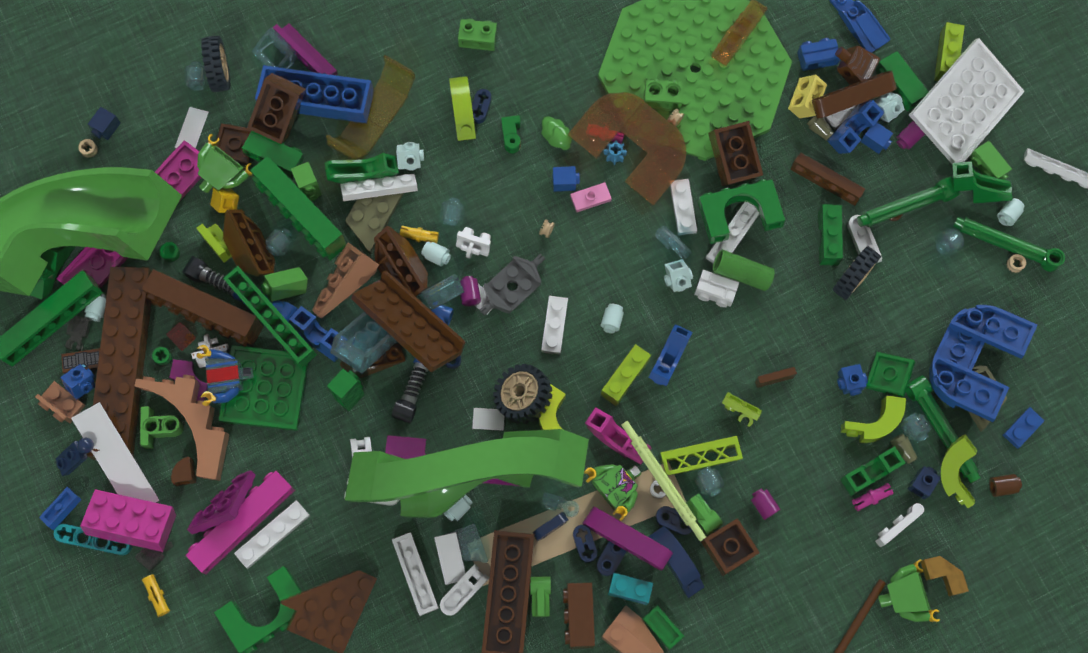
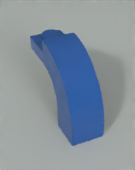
[649,324,693,386]

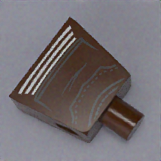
[835,46,880,85]

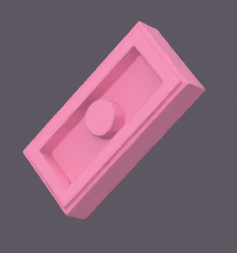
[570,182,612,213]

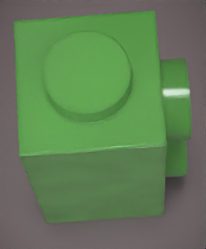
[969,141,1012,180]
[261,267,308,302]

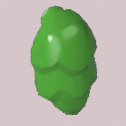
[541,116,572,150]

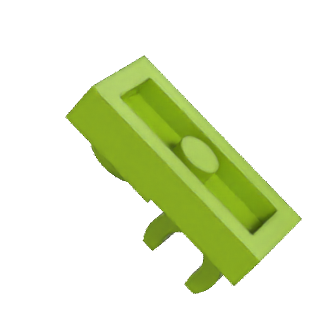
[722,392,762,427]

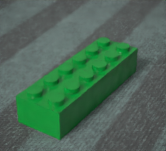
[250,156,346,261]

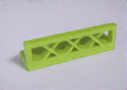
[659,436,743,476]

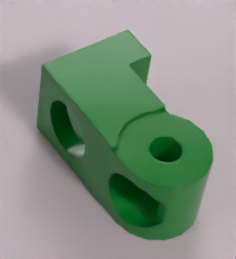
[501,115,521,154]

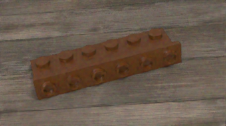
[351,271,466,372]

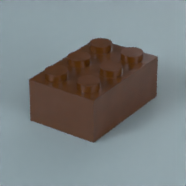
[247,73,306,144]
[708,121,763,187]
[563,583,595,649]

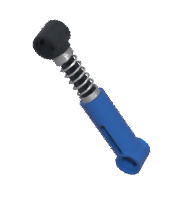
[182,256,298,322]
[392,303,454,424]

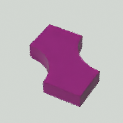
[169,359,209,402]

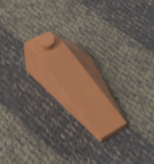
[312,243,379,318]
[601,606,664,653]

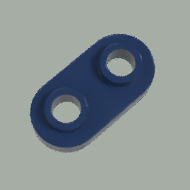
[655,506,692,535]
[597,541,626,576]

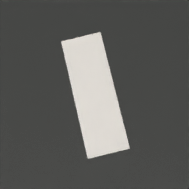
[71,402,159,503]

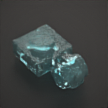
[542,492,579,517]

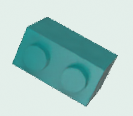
[608,573,653,605]

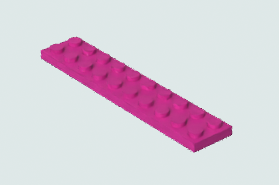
[57,140,201,288]

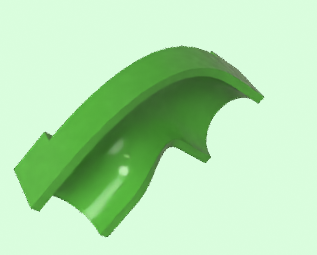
[0,167,182,296]
[345,429,589,518]

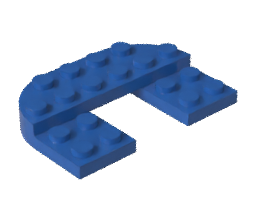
[929,305,1037,422]

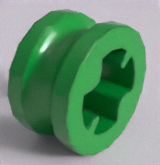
[152,347,172,366]

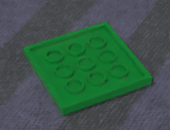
[218,345,308,431]

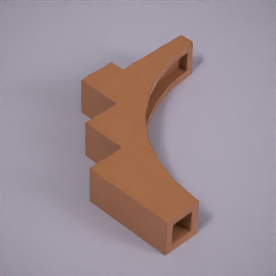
[135,375,229,481]

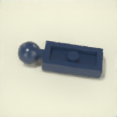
[55,437,94,476]

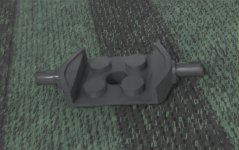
[479,254,545,316]

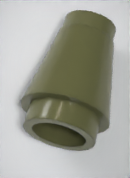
[807,116,834,140]
[890,433,918,464]

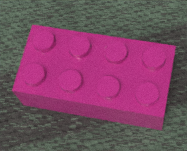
[80,489,176,552]

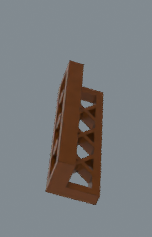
[790,152,865,206]

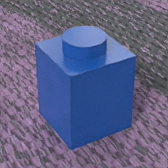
[861,122,893,154]
[553,166,580,192]

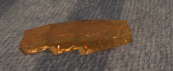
[711,0,768,66]

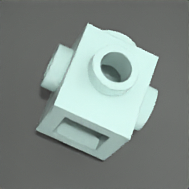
[875,92,905,122]
[396,142,424,170]
[664,259,693,292]

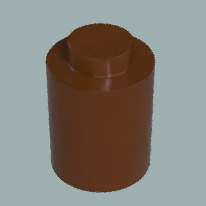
[989,474,1022,497]

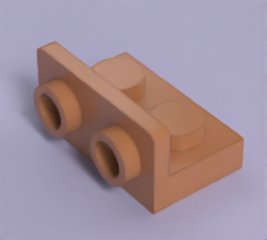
[35,381,86,423]

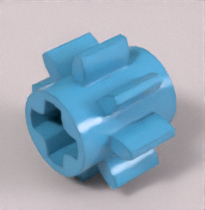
[604,140,627,165]

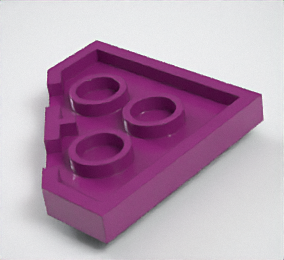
[187,470,256,535]

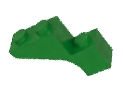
[324,153,399,184]
[952,161,1012,203]
[30,246,76,300]

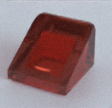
[166,322,196,351]

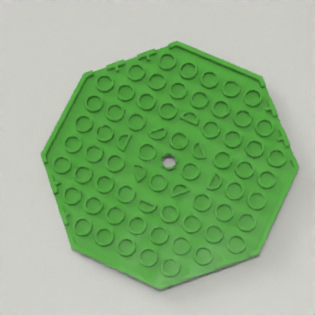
[598,0,792,161]

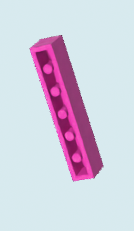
[186,471,295,575]

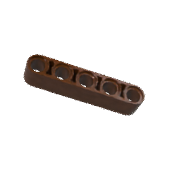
[812,71,897,119]

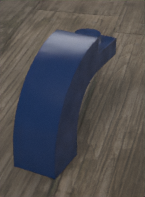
[648,526,705,598]

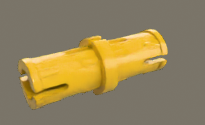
[400,225,439,243]
[142,574,170,617]

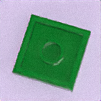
[866,352,915,397]

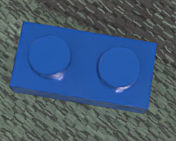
[1003,407,1045,449]
[39,487,82,531]

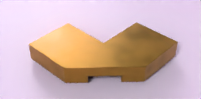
[920,556,969,596]

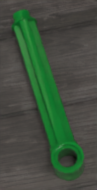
[857,177,961,227]
[953,216,1065,272]
[906,375,981,483]

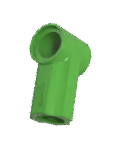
[686,493,723,536]
[530,576,551,617]

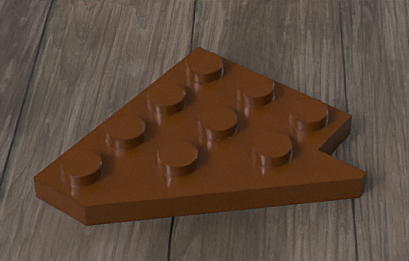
[280,570,377,653]

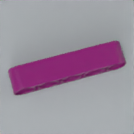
[582,506,673,571]

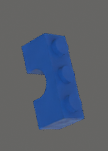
[827,100,884,154]
[289,306,347,362]

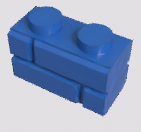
[798,38,840,71]

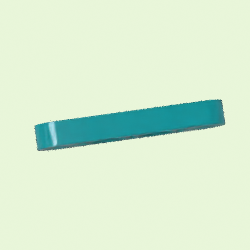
[54,524,132,555]

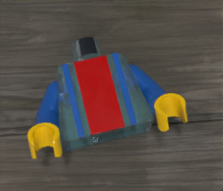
[196,345,253,406]

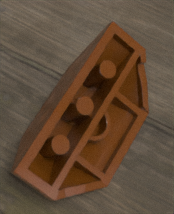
[223,209,275,276]
[374,226,428,297]

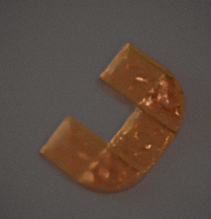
[568,92,686,206]

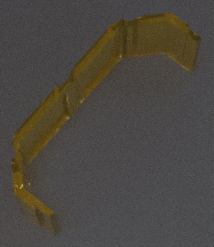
[326,55,415,160]

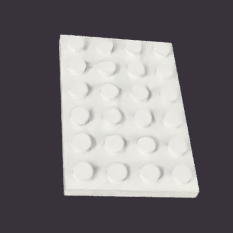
[909,38,1024,164]

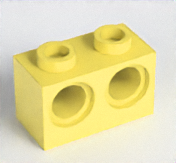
[788,75,827,118]

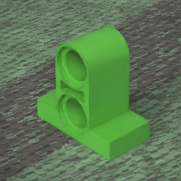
[140,406,184,449]

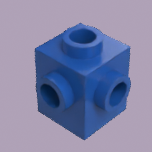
[60,364,95,400]
[837,364,868,396]

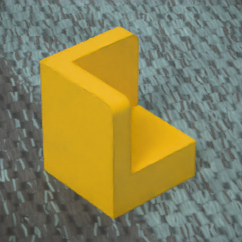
[210,187,239,213]

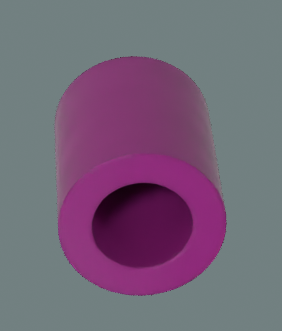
[896,121,925,150]
[459,276,481,306]
[751,488,781,520]

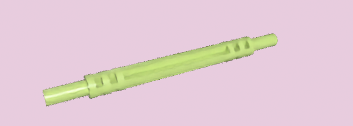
[621,420,706,541]

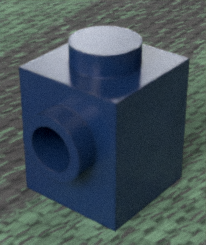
[88,107,121,140]
[907,466,941,500]

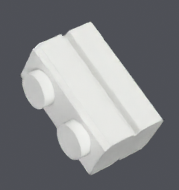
[694,270,739,307]

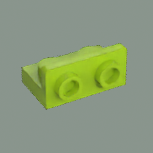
[197,224,232,263]

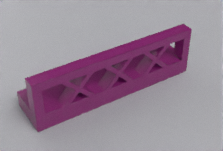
[273,23,338,75]

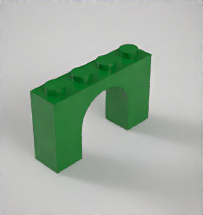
[698,179,785,244]
[214,566,302,653]

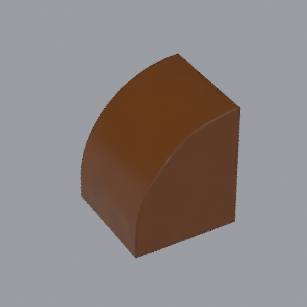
[171,457,196,486]

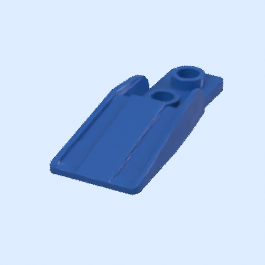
[829,0,890,53]

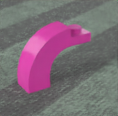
[585,407,652,464]

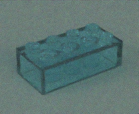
[330,311,397,374]

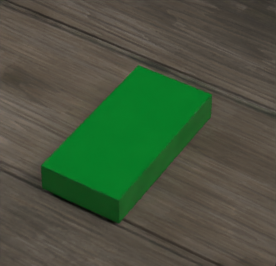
[642,605,684,650]

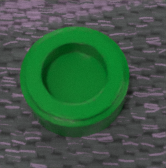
[160,242,180,262]

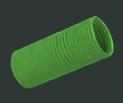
[713,249,775,291]

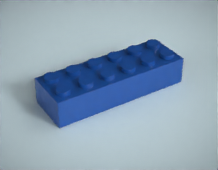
[255,65,374,123]

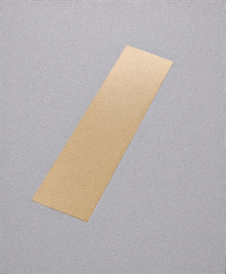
[466,462,686,586]

